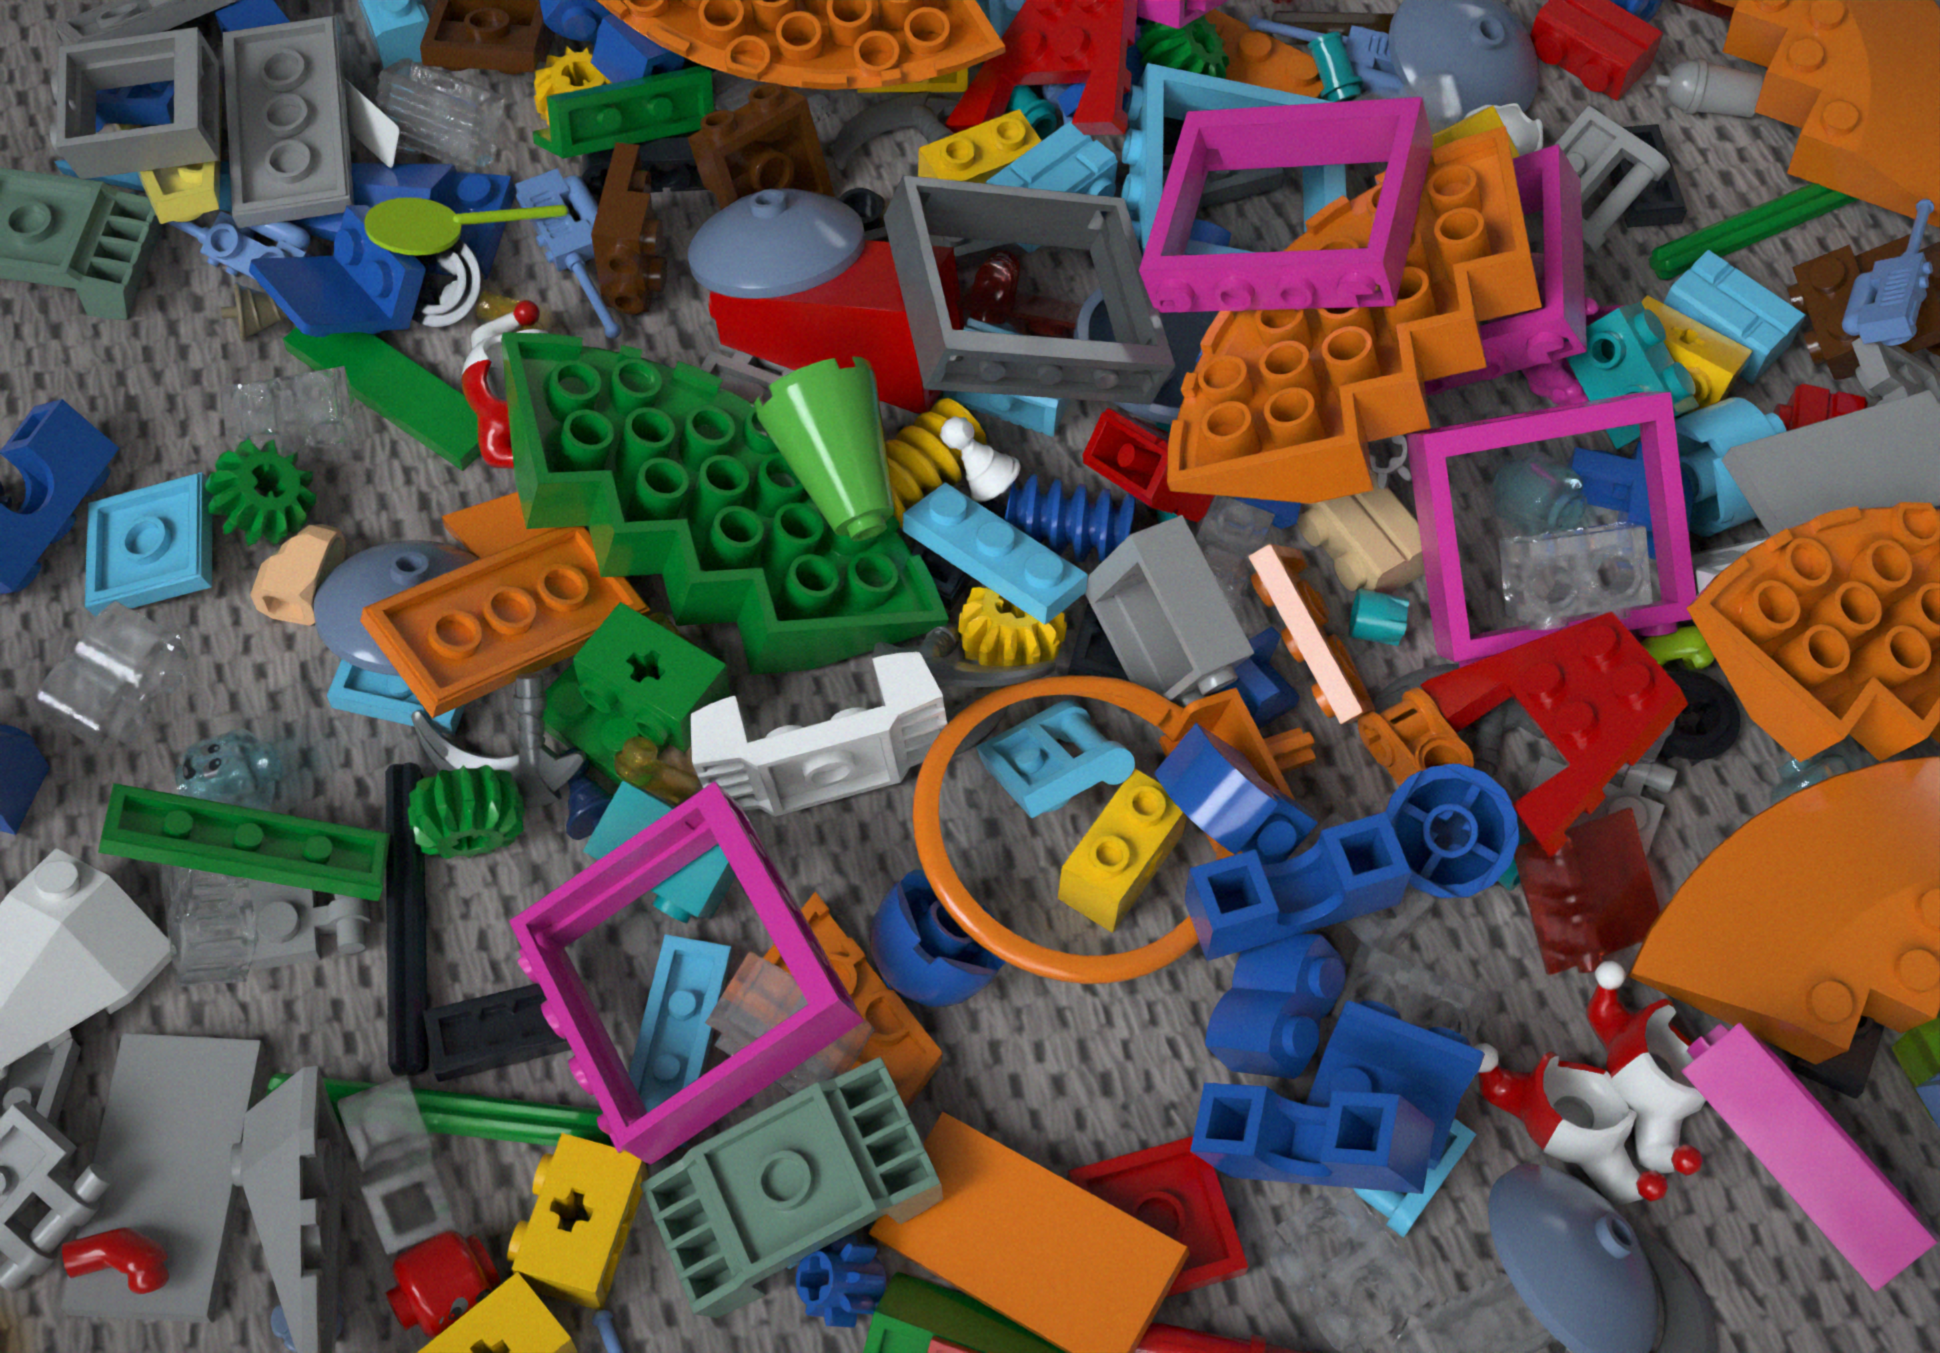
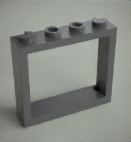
[883,175,1175,405]

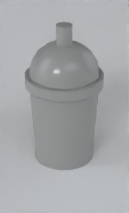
[1653,58,1763,118]

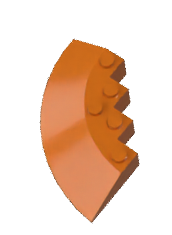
[596,0,1005,90]
[1712,0,1940,228]
[1167,126,1542,504]
[1686,502,1940,762]
[1627,756,1940,1065]

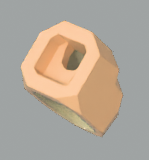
[250,524,346,626]

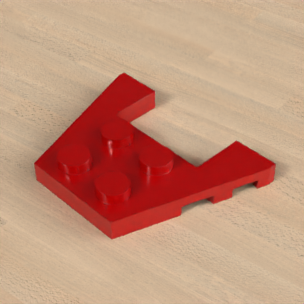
[945,0,1138,135]
[1420,611,1688,857]

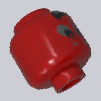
[384,1229,501,1340]

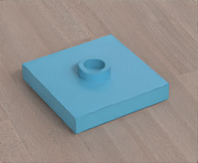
[85,472,212,617]

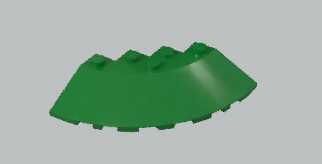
[501,332,949,675]

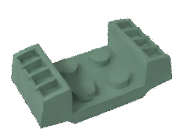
[0,168,163,320]
[640,1056,943,1318]

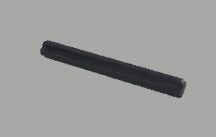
[385,762,428,1077]

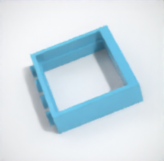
[1121,63,1346,258]

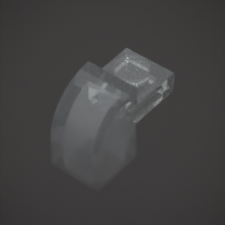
[337,1075,457,1255]

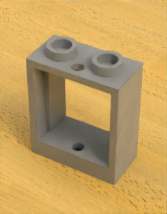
[50,27,219,180]
[1085,515,1254,708]

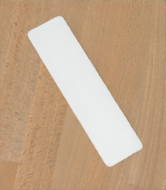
[345,79,399,168]

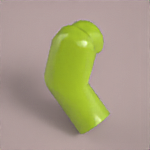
[1641,625,1715,670]

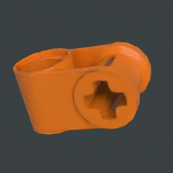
[1358,687,1474,786]

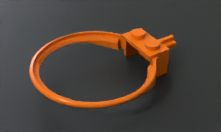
[912,675,1316,984]

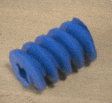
[1005,474,1136,563]

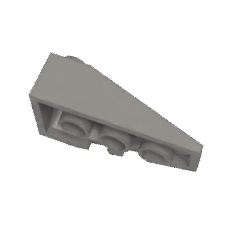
[231,1066,344,1353]

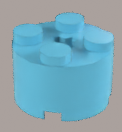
[1674,397,1787,537]

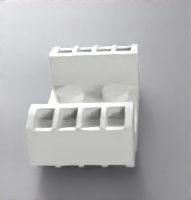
[691,652,947,817]

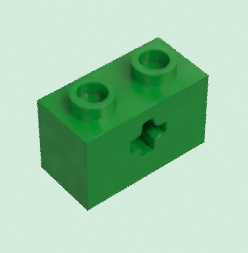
[573,602,730,753]

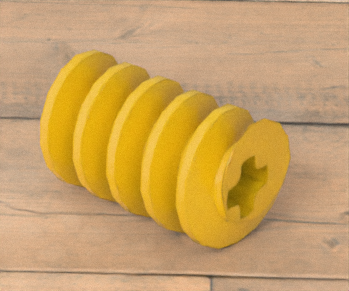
[885,398,987,528]

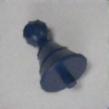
[559,747,614,840]

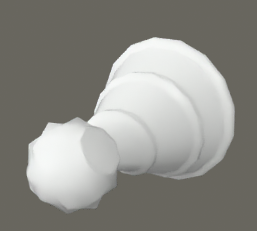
[940,416,1021,502]

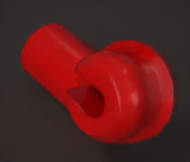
[62,1227,169,1294]

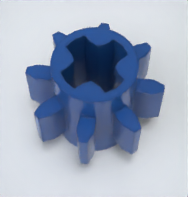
[796,1235,886,1328]

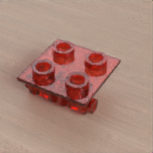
[957,250,1083,335]
[1514,807,1660,976]

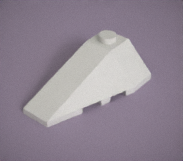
[0,848,177,1080]

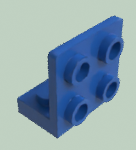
[249,205,426,337]
[1305,1000,1485,1170]

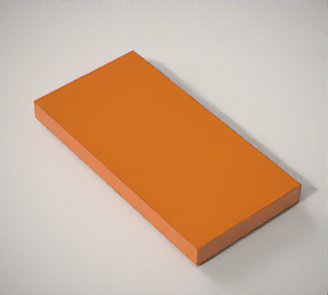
[360,526,650,719]
[868,1112,1190,1353]

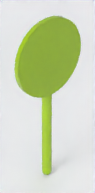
[364,197,568,255]

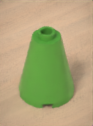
[754,357,895,542]

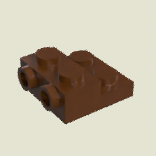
[420,0,555,75]
[687,83,835,210]
[591,142,667,314]
[1787,234,1940,380]

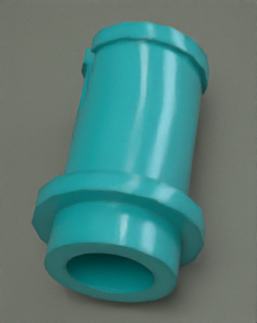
[1307,31,1363,102]
[1005,85,1057,140]

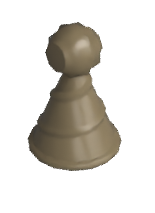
[221,282,288,341]

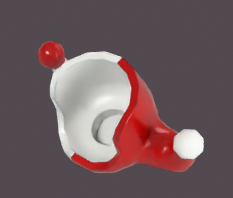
[461,300,548,469]
[1585,961,1707,1176]
[1474,1043,1668,1205]

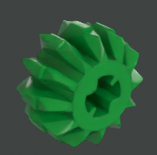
[1136,2,1230,79]
[205,438,317,546]
[408,765,525,859]

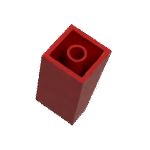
[709,240,965,414]

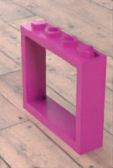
[1139,97,1433,313]
[1424,144,1587,396]
[1406,391,1696,668]
[509,781,864,1165]
[1681,1022,1940,1292]

